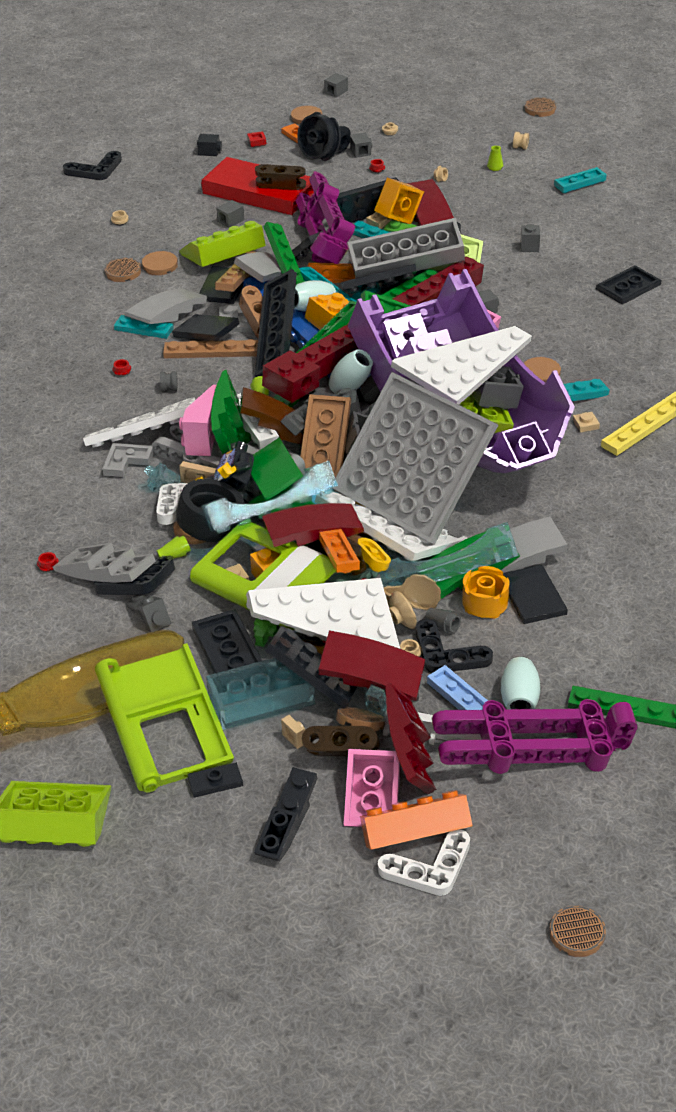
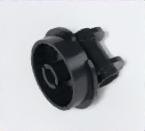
[297,112,351,161]

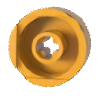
[462,566,509,619]

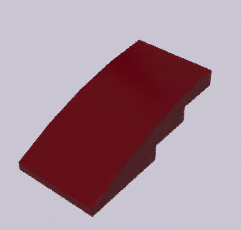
[406,179,454,226]
[262,503,364,547]
[319,630,425,701]
[386,683,437,794]

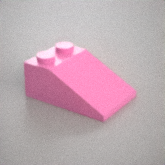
[179,385,216,456]
[344,749,400,827]

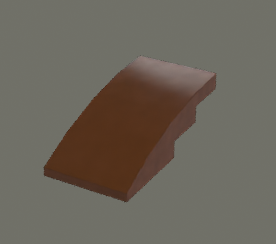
[240,387,304,445]

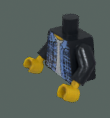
[195,441,254,490]

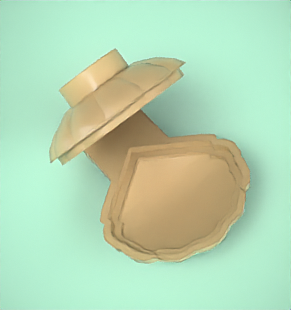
[384,574,441,629]

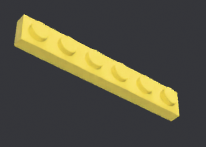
[601,391,676,456]

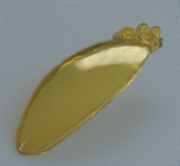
[0,630,184,736]

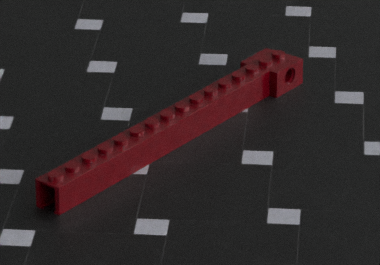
[262,256,484,403]

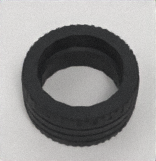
[176,478,244,542]

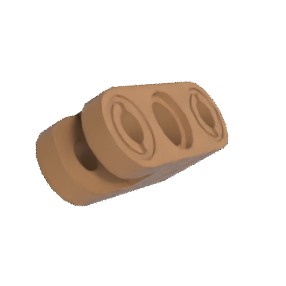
[239,285,263,338]

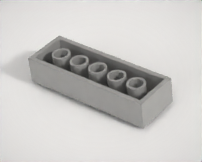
[347,218,465,279]

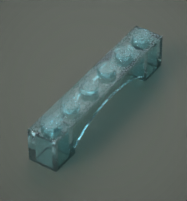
[202,461,338,533]
[380,522,519,587]

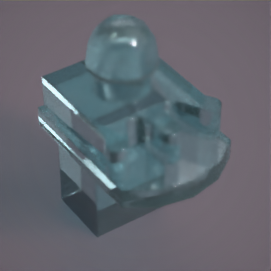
[145,463,180,492]
[365,685,387,717]

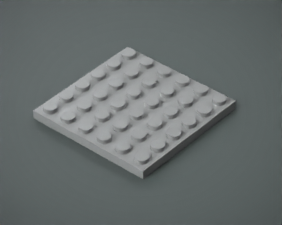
[331,372,498,545]

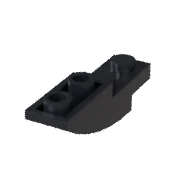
[254,767,318,862]

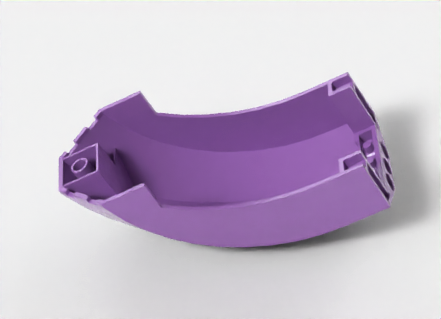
[348,269,575,473]

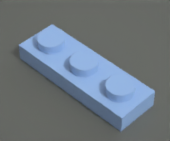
[427,665,488,710]

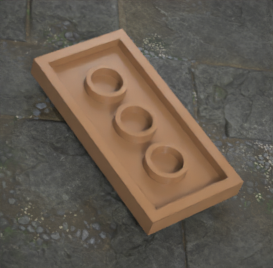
[300,394,351,479]

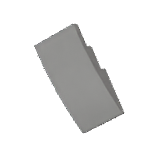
[234,252,282,282]
[125,288,207,324]
[501,516,567,573]
[53,543,156,583]

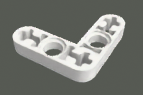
[156,483,187,525]
[378,829,470,896]

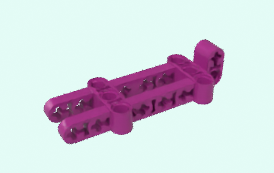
[296,171,355,264]
[432,699,638,774]

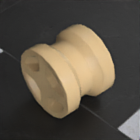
[513,132,529,150]

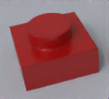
[247,131,267,147]

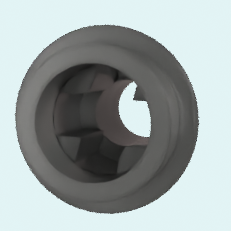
[425,607,461,633]

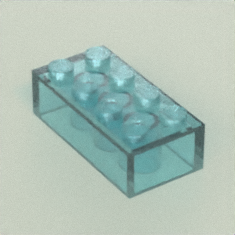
[206,658,315,730]

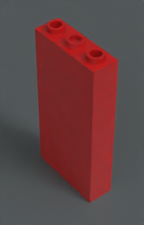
[201,157,314,215]

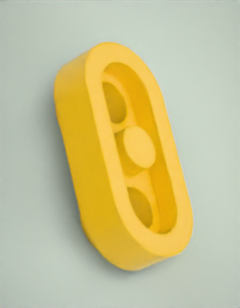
[357,538,391,572]

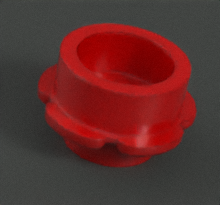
[369,159,385,173]
[112,359,131,376]
[37,552,59,572]

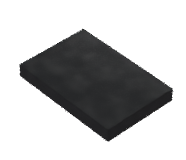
[596,265,662,305]
[199,266,243,304]
[172,314,240,341]
[503,565,568,624]

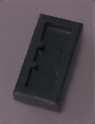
[188,762,243,798]

